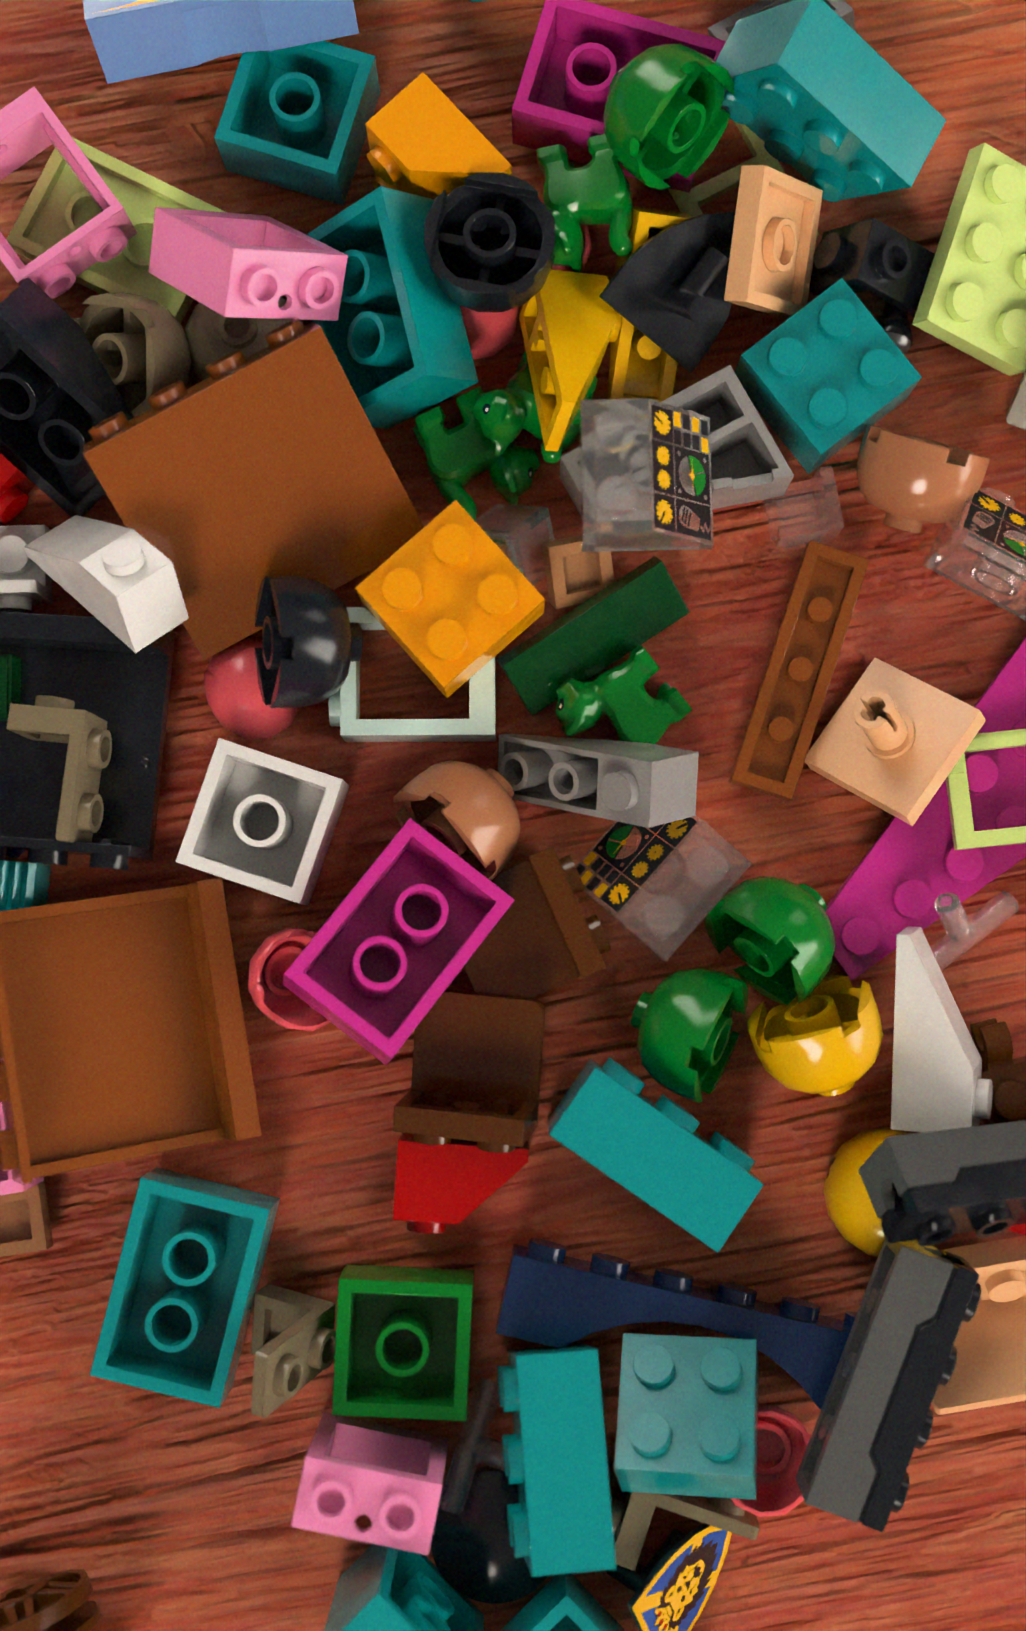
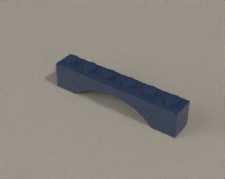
[496,1238,857,1409]

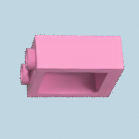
[0,86,137,299]
[148,207,348,321]
[291,1412,449,1555]

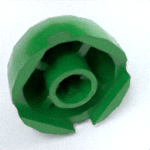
[603,44,734,190]
[705,876,836,1005]
[631,968,748,1103]

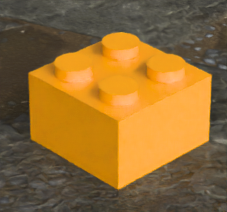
[355,500,545,698]

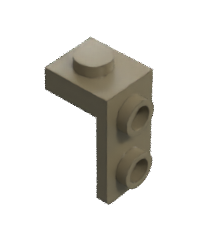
[7,695,112,843]
[251,1284,336,1418]
[610,1491,760,1571]

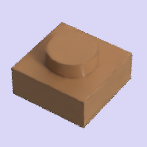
[541,531,615,609]
[0,1181,53,1257]

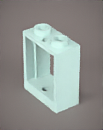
[328,607,496,742]

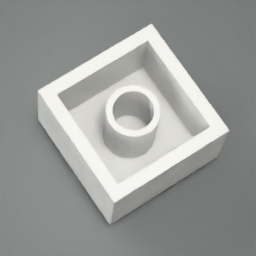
[175,738,350,906]

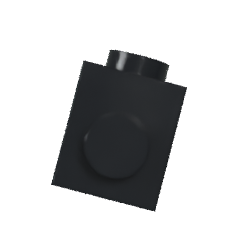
[809,218,935,317]

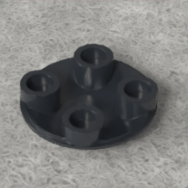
[431,1465,548,1604]

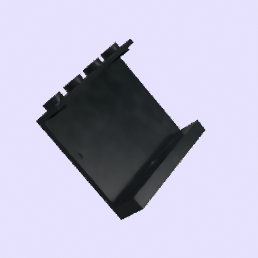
[0,612,175,870]

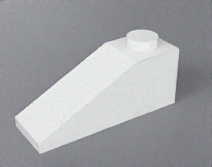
[24,515,189,653]
[891,926,993,1133]

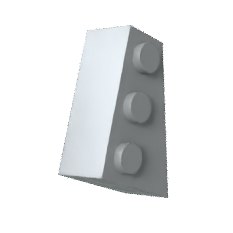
[560,365,794,532]

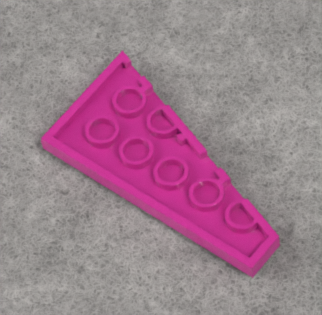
[826,636,1026,980]

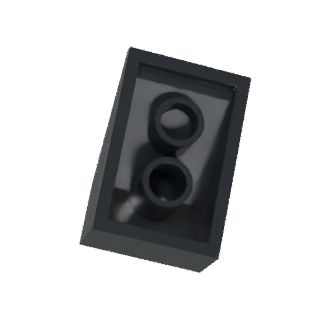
[0,278,134,517]

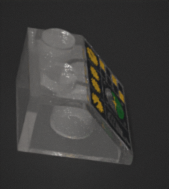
[579,398,714,552]
[922,487,1026,621]
[576,815,752,962]

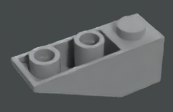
[498,733,699,828]

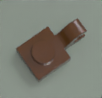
[970,1018,1026,1126]

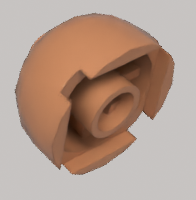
[856,425,990,534]
[393,760,521,881]

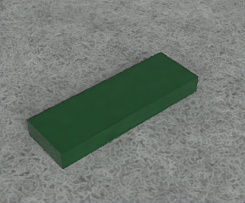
[497,556,690,716]

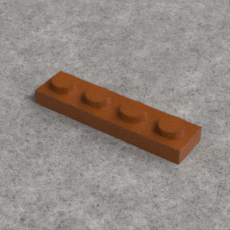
[729,540,870,801]

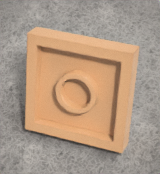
[724,165,823,319]
[805,657,986,826]

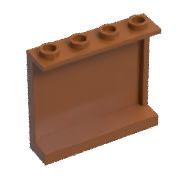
[83,318,424,660]
[0,878,262,1184]

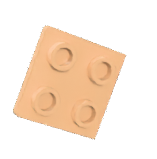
[932,1235,1026,1415]

